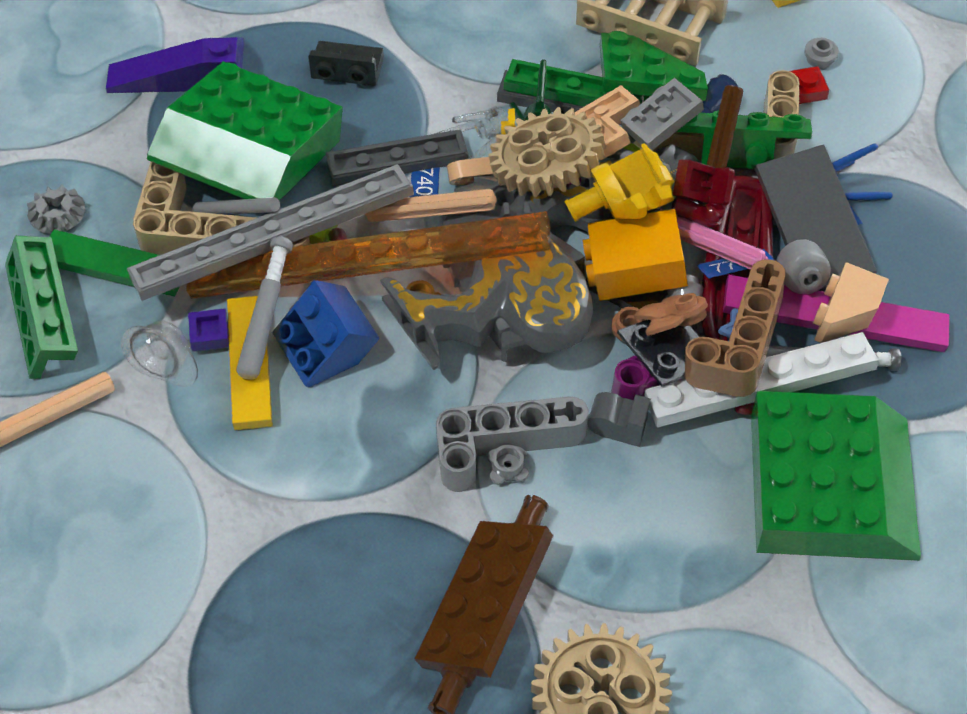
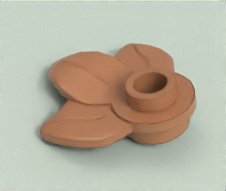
[634,293,708,336]

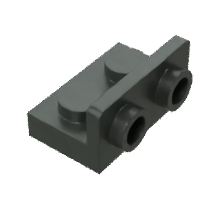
[308,41,384,86]

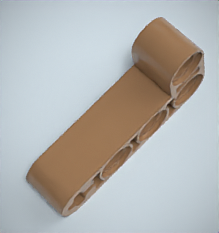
[684,259,785,397]

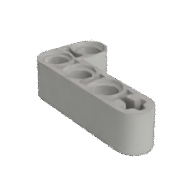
[436,396,589,492]

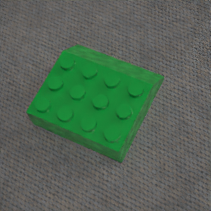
[147,61,343,200]
[751,391,921,561]

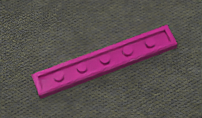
[723,275,949,352]

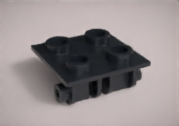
[617,320,699,387]

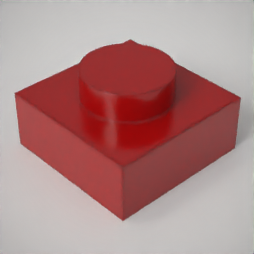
[790,66,829,104]

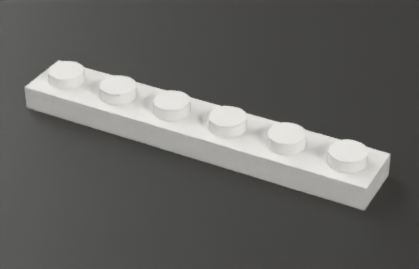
[645,332,878,428]

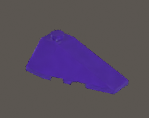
[106,37,244,93]

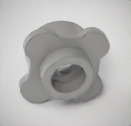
[487,445,529,484]

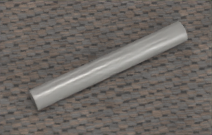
[193,197,280,215]

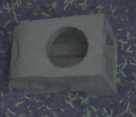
[588,392,651,447]

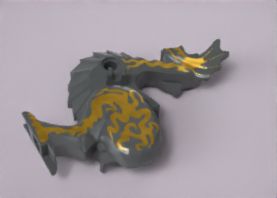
[380,144,678,371]

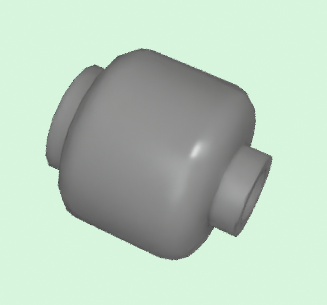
[777,239,831,294]

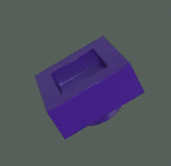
[188,308,229,352]

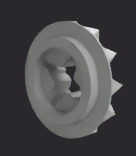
[27,185,85,234]

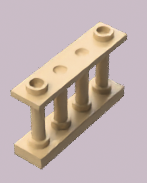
[576,0,728,66]

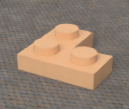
[575,86,640,161]

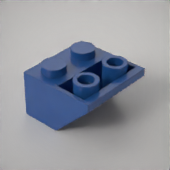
[272,280,380,387]

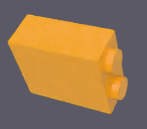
[583,209,688,301]

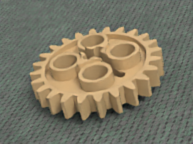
[488,107,606,197]
[531,623,672,714]

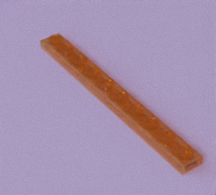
[186,211,551,299]

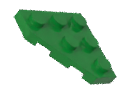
[599,31,708,101]

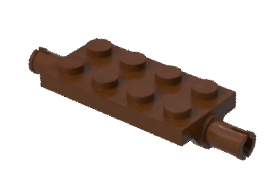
[414,495,554,714]

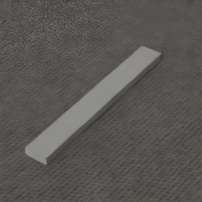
[127,164,414,301]

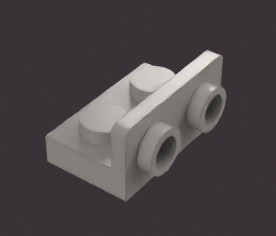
[620,78,704,150]

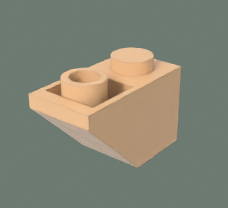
[813,262,889,343]

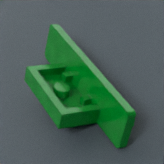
[676,110,813,169]

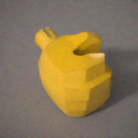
[564,143,674,222]

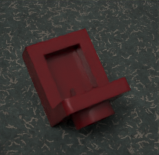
[673,159,735,205]

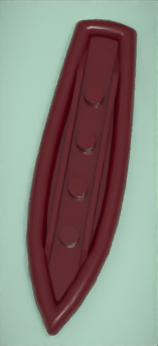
[701,176,773,341]

